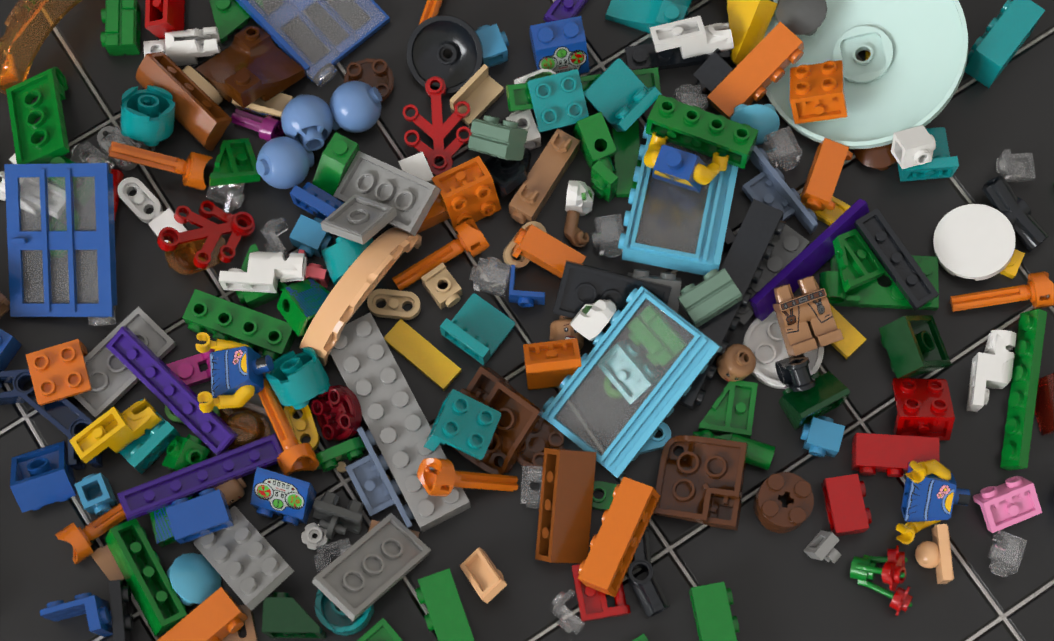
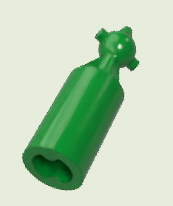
[692,429,775,470]

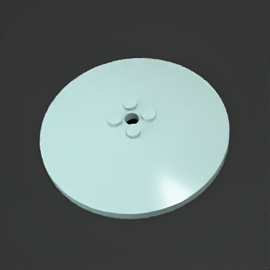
[763,0,968,149]

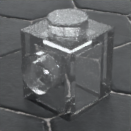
[673,84,708,111]
[763,126,803,171]
[591,213,625,257]
[470,257,511,298]

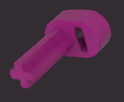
[231,108,285,141]

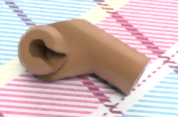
[564,210,589,247]

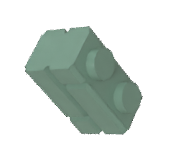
[468,115,528,161]
[678,268,743,328]

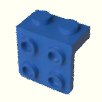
[40,593,113,637]

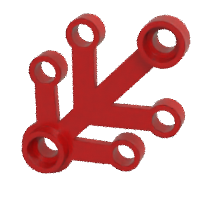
[403,76,472,176]
[157,200,255,269]

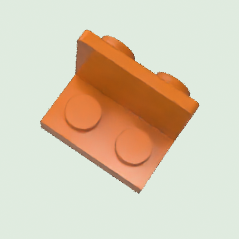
[790,60,847,124]
[432,156,501,231]
[523,338,582,390]
[25,339,92,406]

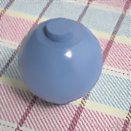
[329,81,382,133]
[281,94,334,151]
[256,136,315,189]

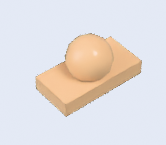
[915,524,954,584]
[460,547,508,604]

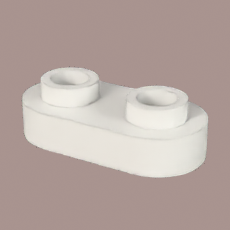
[117,177,163,223]

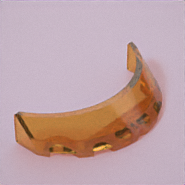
[0,0,83,96]

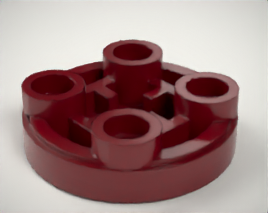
[311,385,362,440]

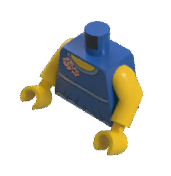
[644,132,729,193]
[195,332,274,413]
[896,459,970,544]

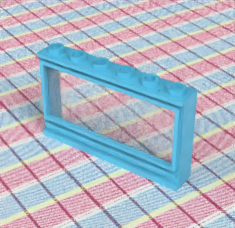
[618,123,738,275]
[541,286,723,478]

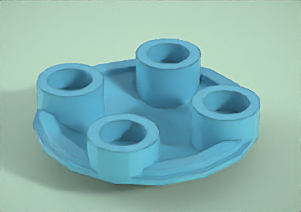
[730,104,780,145]
[167,553,222,606]

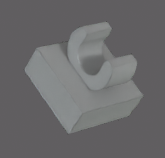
[803,530,842,564]

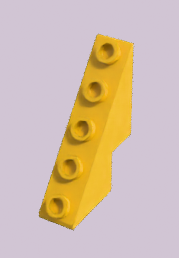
[727,0,778,65]

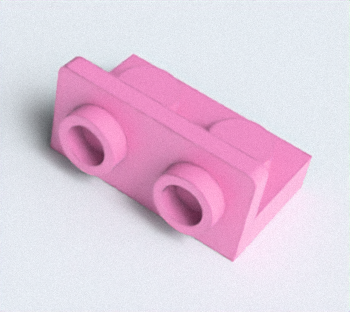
[973,476,1042,533]

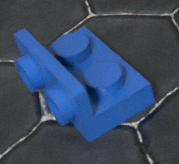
[290,182,344,220]

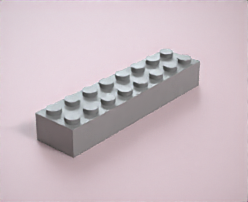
[330,313,471,533]

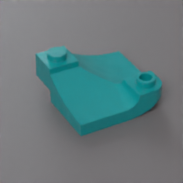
[605,0,693,34]

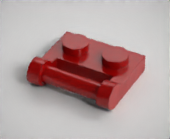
[572,564,631,622]

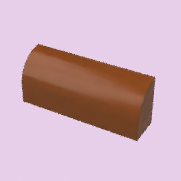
[136,52,232,151]
[535,448,597,563]

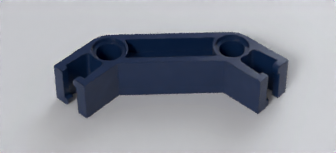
[0,369,103,470]

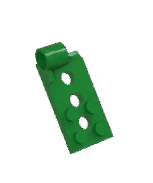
[6,66,70,164]
[819,254,939,310]

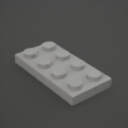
[333,151,441,236]
[74,306,177,419]
[193,505,294,611]
[312,513,431,622]

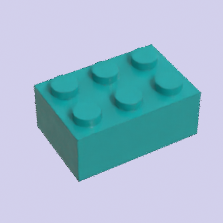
[964,0,1045,88]

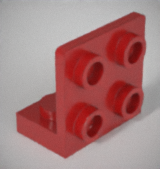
[892,378,955,441]

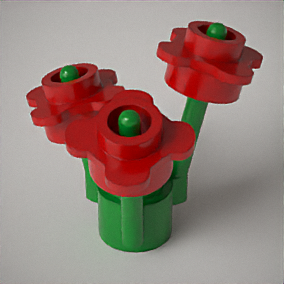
[850,545,913,616]

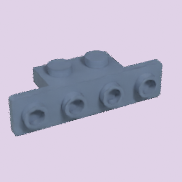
[741,145,818,234]
[345,427,414,528]

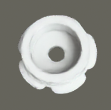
[301,523,328,550]

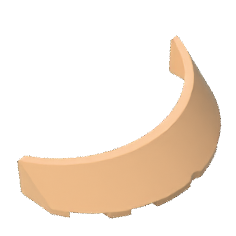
[299,227,422,366]

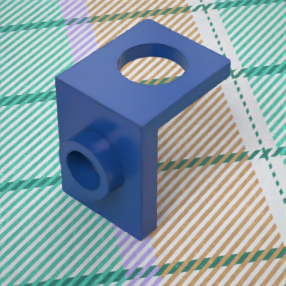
[509,264,545,307]

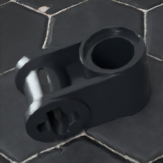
[775,354,816,392]

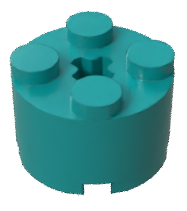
[120,85,175,146]
[321,236,374,285]
[265,347,331,410]
[315,589,374,636]

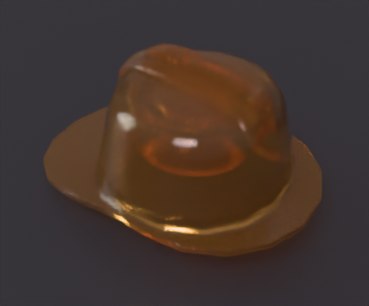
[165,228,226,275]
[220,408,270,450]

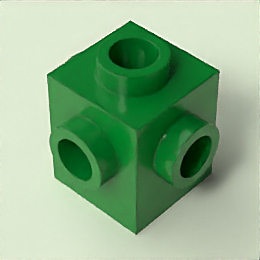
[162,434,210,472]

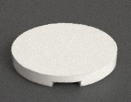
[933,204,1016,281]
[743,311,824,389]

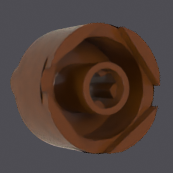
[753,472,814,533]

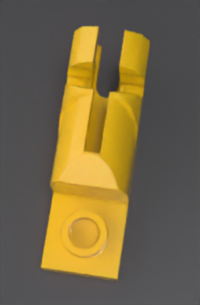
[69,398,162,463]

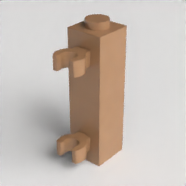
[509,128,580,224]

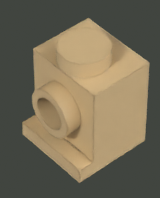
[421,262,463,310]

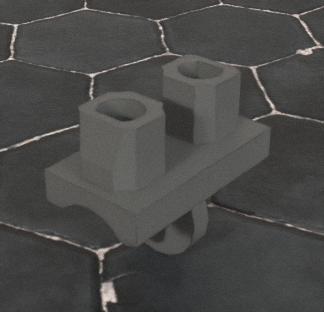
[313,491,363,540]

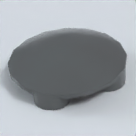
[775,0,827,36]

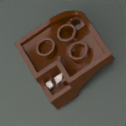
[195,26,306,108]
[449,366,543,475]
[653,435,748,531]

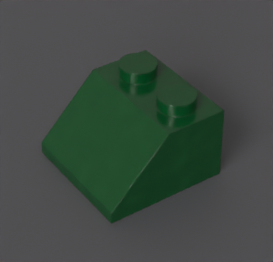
[879,315,952,379]
[778,371,851,430]
[262,592,326,639]

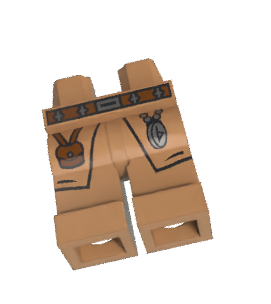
[772,276,844,356]

